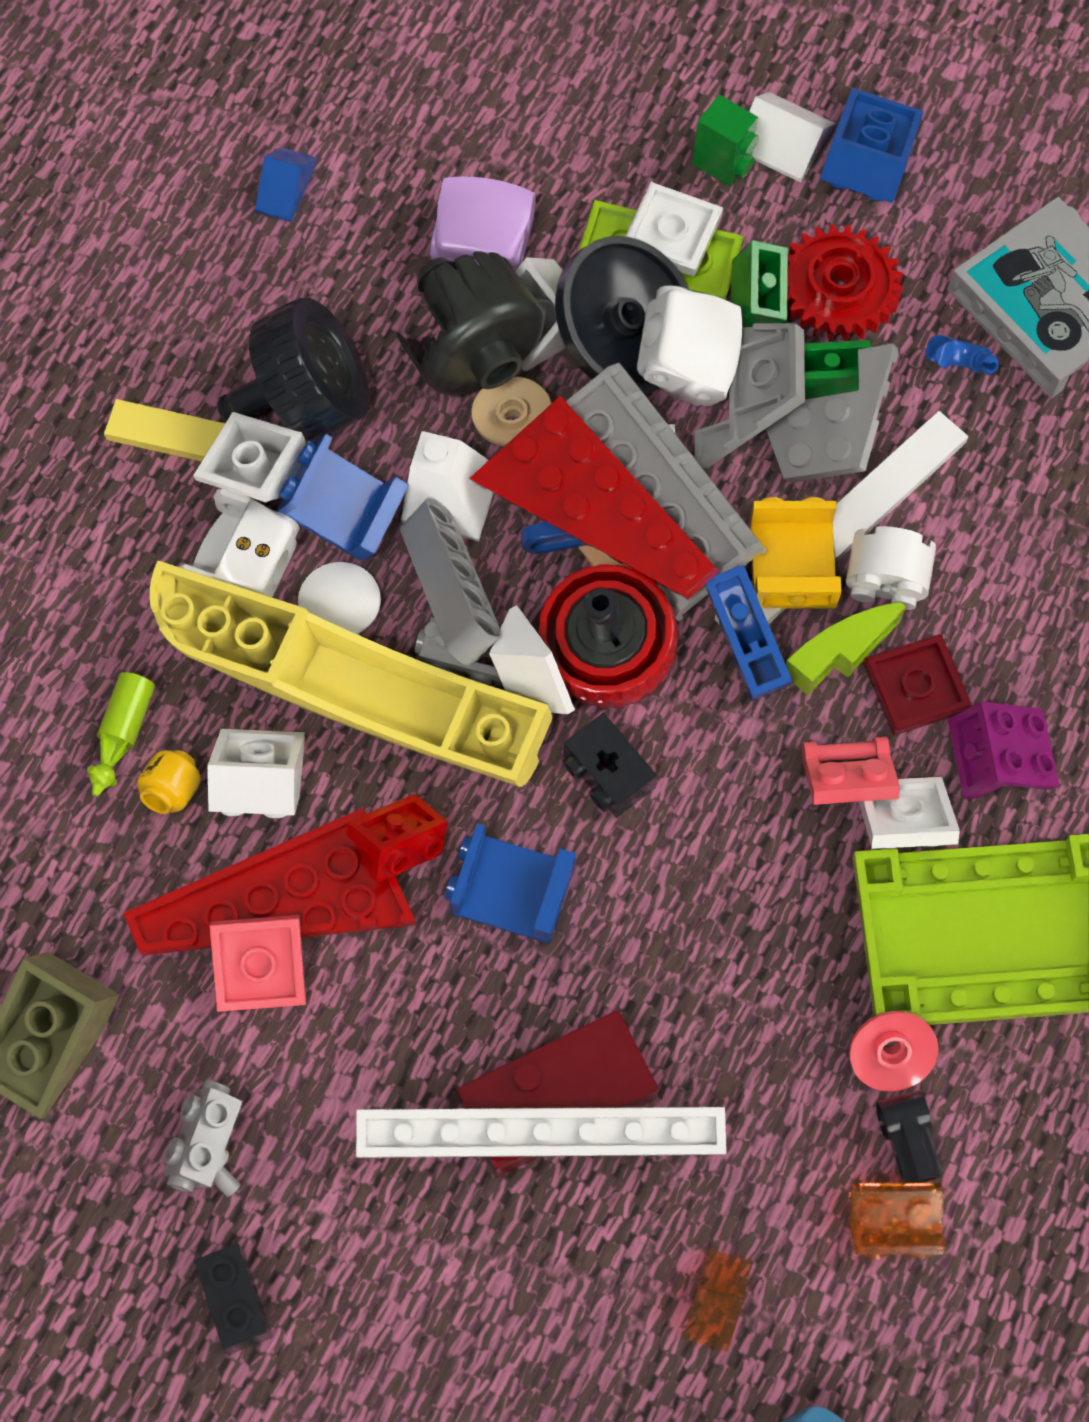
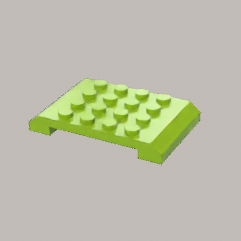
[852,834,1089,1025]

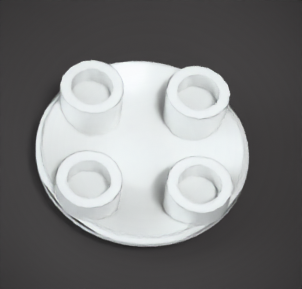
[298,562,381,635]

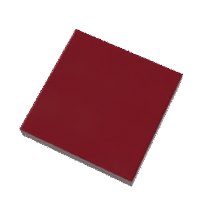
[863,634,972,736]

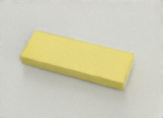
[104,399,225,462]

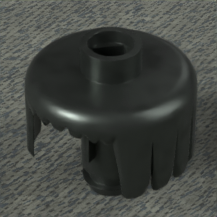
[396,251,544,396]

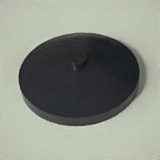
[555,236,690,394]

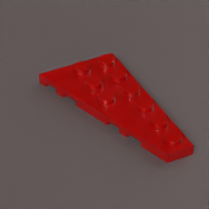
[469,396,719,600]
[123,808,416,956]

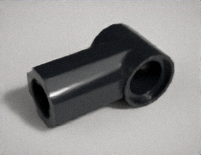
[875,1090,943,1187]

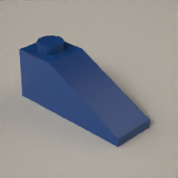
[705,565,792,702]

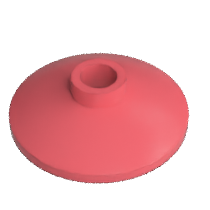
[849,1011,939,1092]

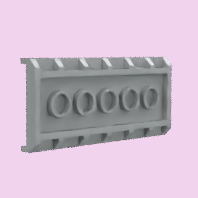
[566,363,767,621]

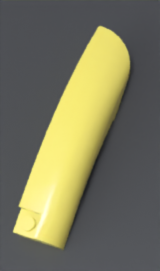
[150,561,553,787]

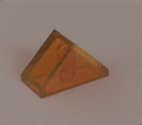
[683,1248,751,1352]

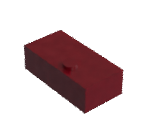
[457,1010,659,1178]

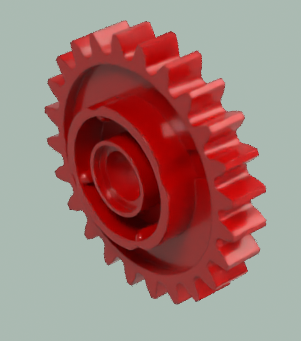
[787,224,903,342]

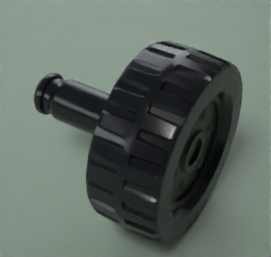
[217,298,369,440]

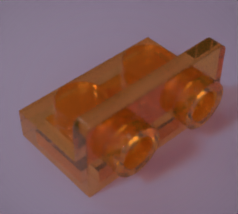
[848,1183,946,1259]

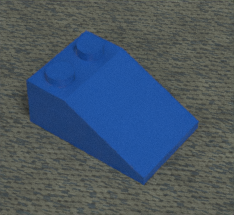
[820,88,924,203]

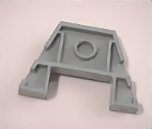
[694,323,805,468]
[766,343,898,482]

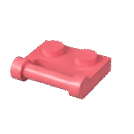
[802,736,900,805]

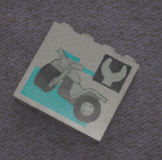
[947,196,1089,399]

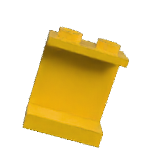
[750,497,841,609]

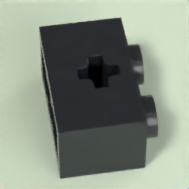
[562,712,658,818]
[194,1243,273,1355]

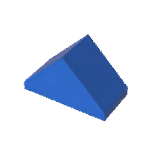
[255,147,318,222]

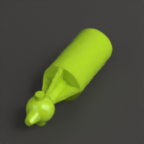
[87,672,155,797]

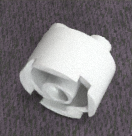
[846,526,936,610]

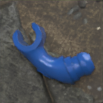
[925,335,999,375]

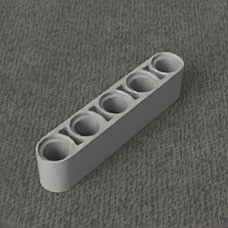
[400,498,501,666]

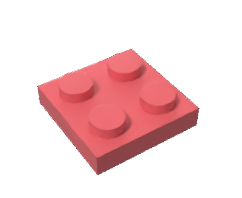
[210,915,306,1012]

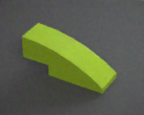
[786,601,906,695]

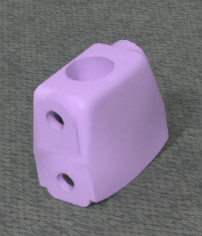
[430,177,535,271]

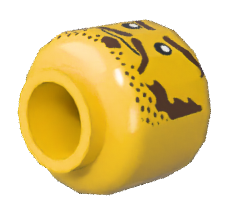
[137,750,201,814]

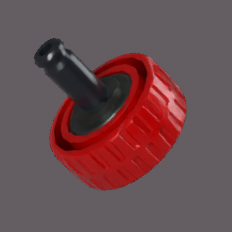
[537,564,678,709]

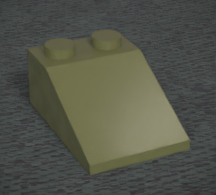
[0,952,120,1119]

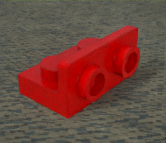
[346,794,447,883]

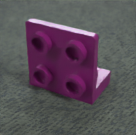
[947,701,1059,799]

